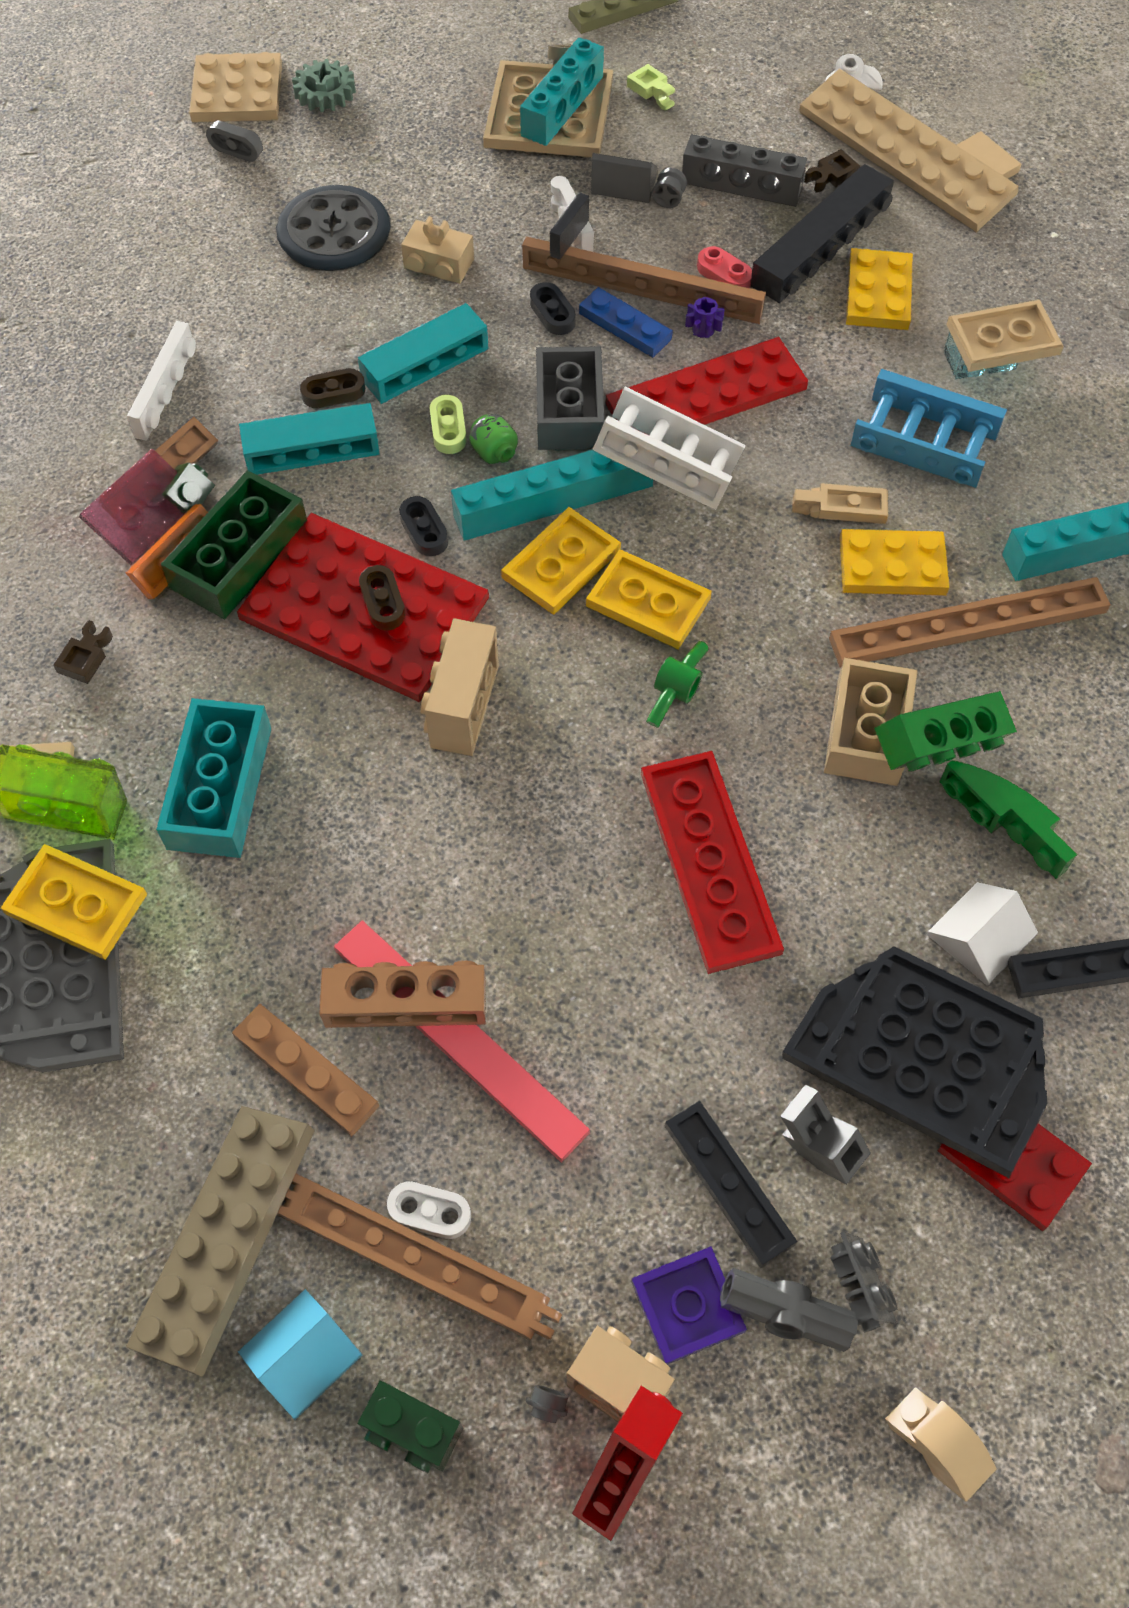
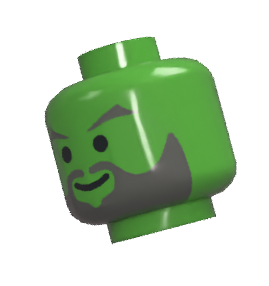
[469,414,518,464]

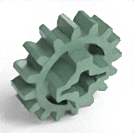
[292,59,356,112]

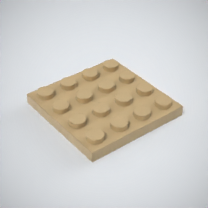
[483,60,613,158]

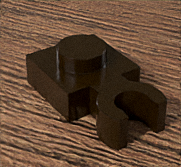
[804,149,860,193]
[53,620,113,684]

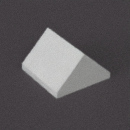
[927,882,1038,986]

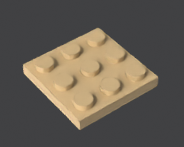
[189,52,282,122]

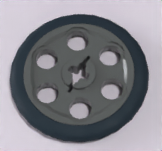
[276,185,391,271]

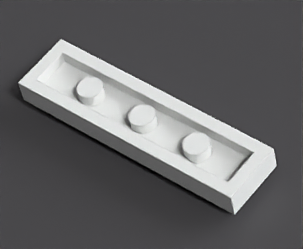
[127,321,196,441]

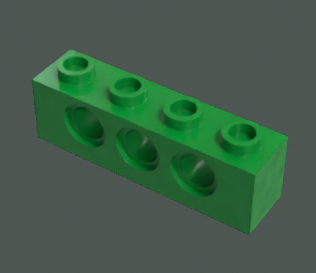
[874,691,1017,772]

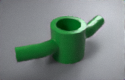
[646,641,709,728]

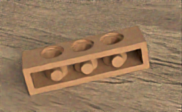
[319,961,486,1028]

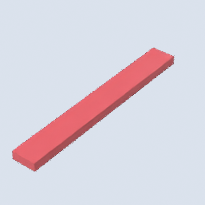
[334,920,590,1163]

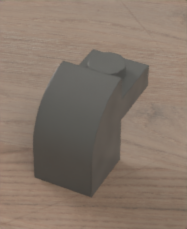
[780,1085,871,1185]

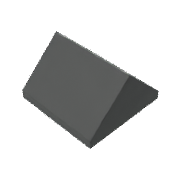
[591,153,659,203]

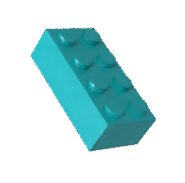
[156,698,272,858]

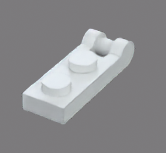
[551,176,594,252]

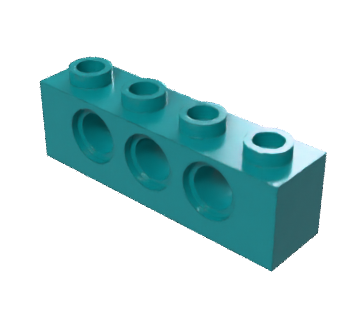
[520,37,604,146]

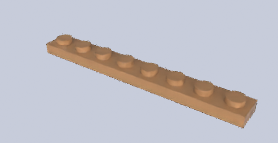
[522,236,766,324]
[829,577,1111,668]

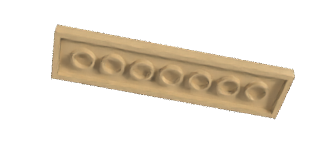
[800,68,1019,233]

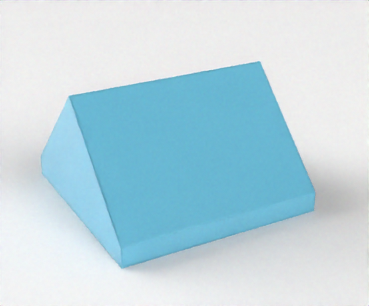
[238,1289,362,1420]

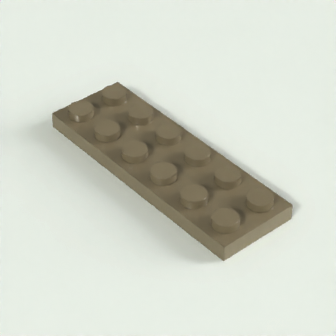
[126,1106,315,1377]

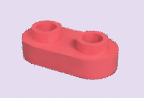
[697,246,752,288]

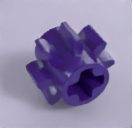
[685,297,725,338]

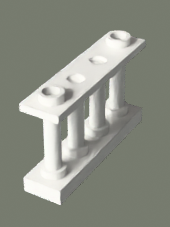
[593,387,745,510]

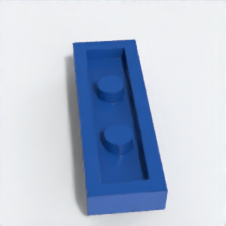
[579,287,673,358]

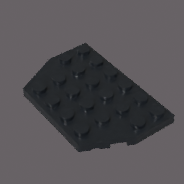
[782,946,1048,1178]

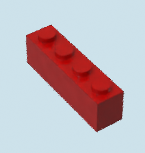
[572,1385,683,1541]

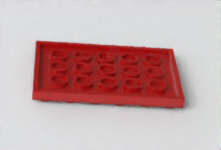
[237,512,489,702]

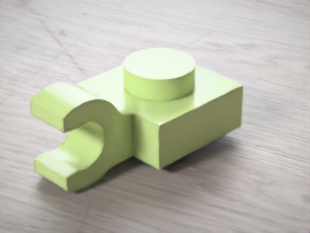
[627,64,675,111]

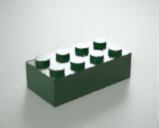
[161,470,307,620]

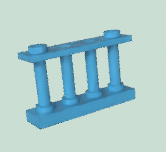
[850,369,1007,488]

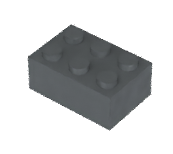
[536,346,604,450]

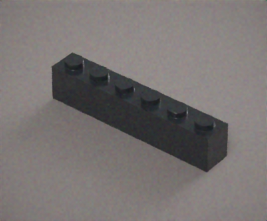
[751,164,894,304]

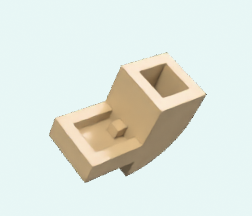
[885,1387,997,1502]

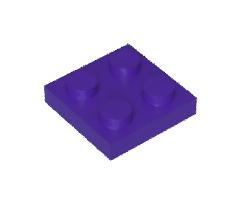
[631,1246,747,1365]

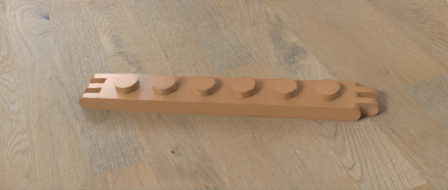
[277,1173,562,1340]

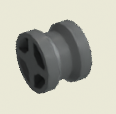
[652,168,687,208]

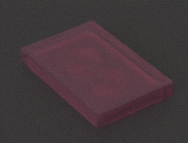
[79,449,184,565]

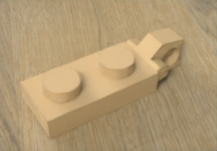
[792,483,888,524]

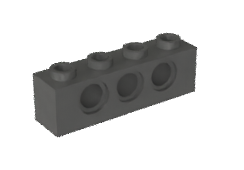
[682,134,808,207]

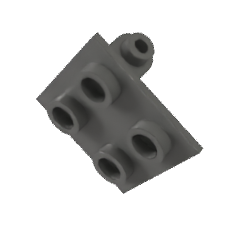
[830,1231,898,1333]

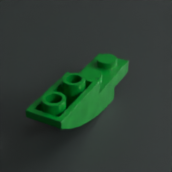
[939,760,1078,879]

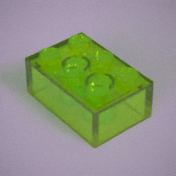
[0,744,128,840]

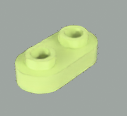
[430,395,467,454]

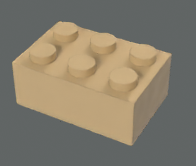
[421,618,499,756]
[824,658,917,786]

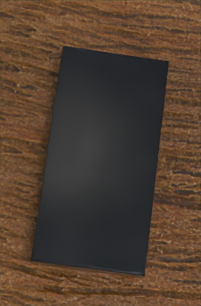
[550,192,589,260]

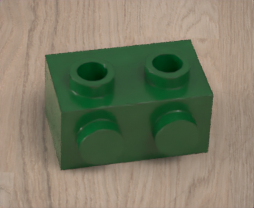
[357,1380,464,1473]

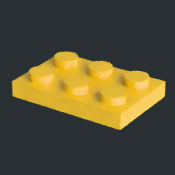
[846,248,913,330]
[501,507,621,615]
[840,529,950,596]
[586,549,712,650]
[0,844,147,960]

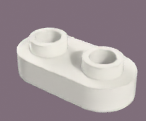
[387,1182,471,1239]

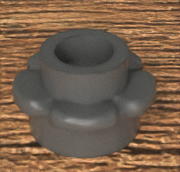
[526,1385,569,1423]

